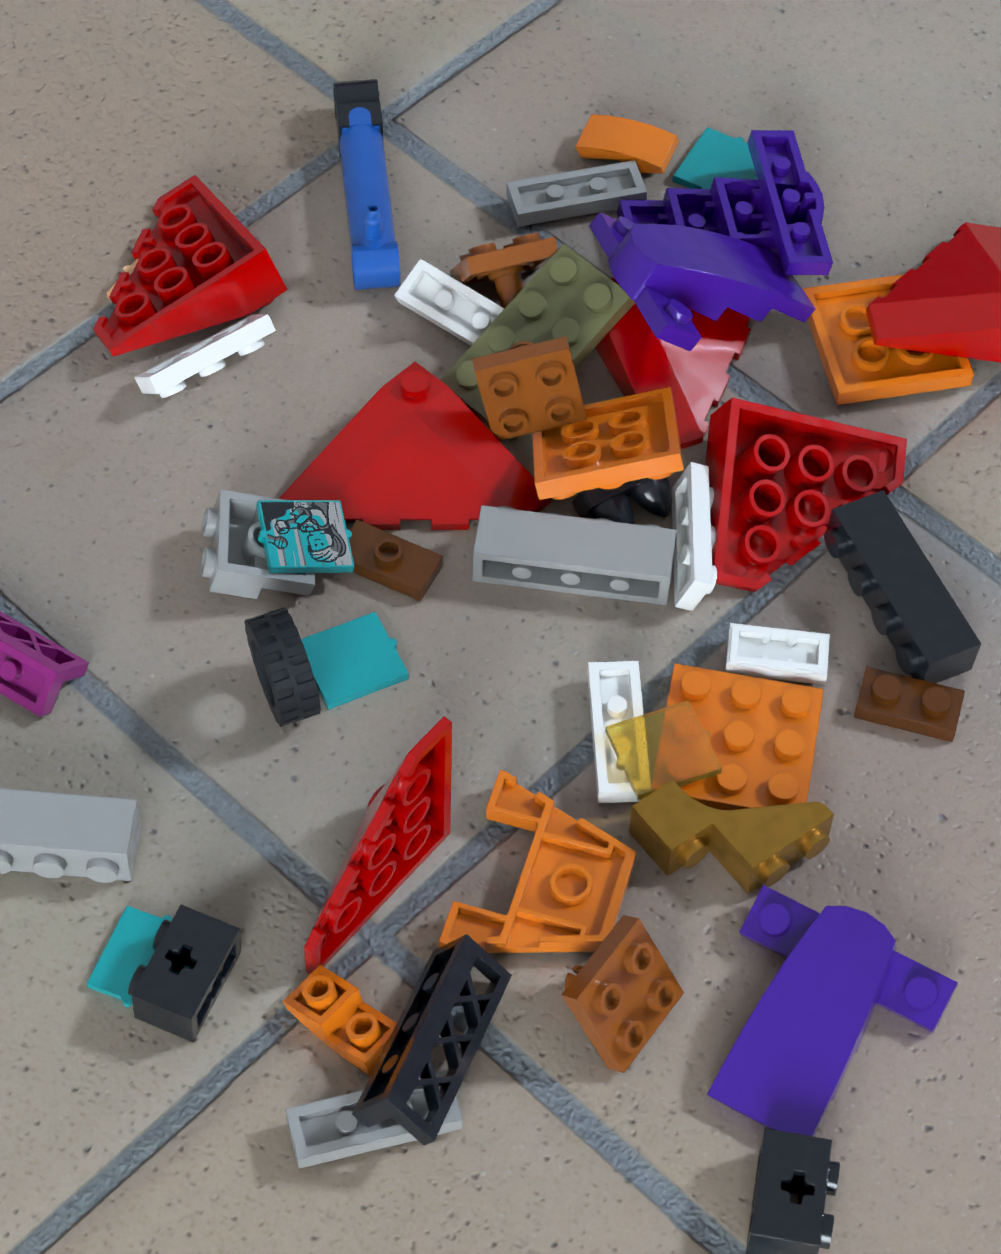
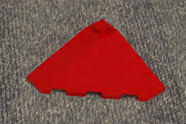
[93,175,288,357]
[865,222,1001,363]
[595,278,751,450]
[279,361,552,530]
[706,397,907,592]
[304,716,452,974]

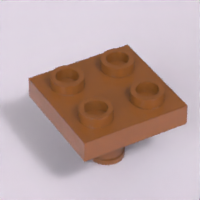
[449,232,558,309]
[472,336,587,441]
[561,915,684,1073]

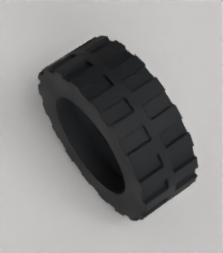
[244,607,321,727]

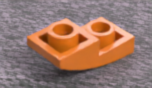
[575,114,679,174]
[283,965,397,1076]

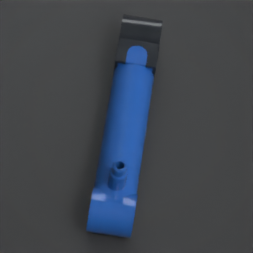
[333,79,401,290]

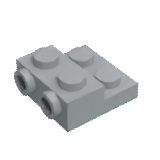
[200,489,315,599]

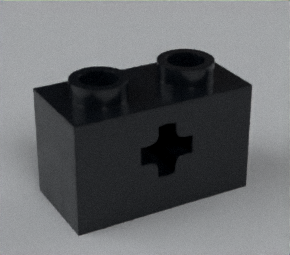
[128,904,241,1043]
[746,1128,840,1254]

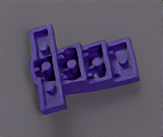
[617,130,833,275]
[589,212,815,352]
[707,885,958,1136]

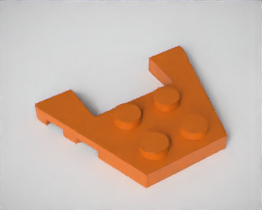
[439,770,637,953]

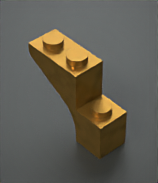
[629,780,834,894]

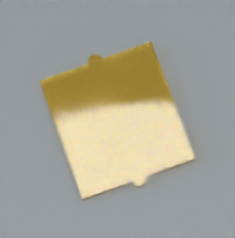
[605,700,722,800]

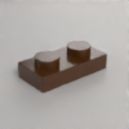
[854,666,965,742]

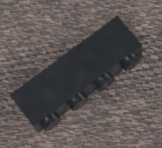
[824,490,981,683]

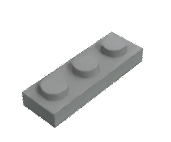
[506,160,647,227]
[285,1070,463,1169]

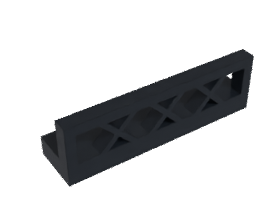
[352,934,512,1146]

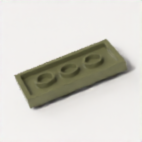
[440,244,635,441]

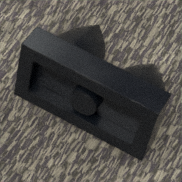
[572,477,672,524]

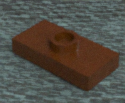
[349,520,443,601]

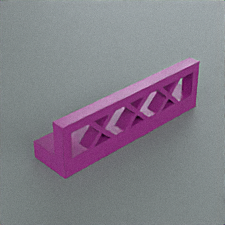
[0,611,89,717]

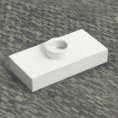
[725,623,830,685]

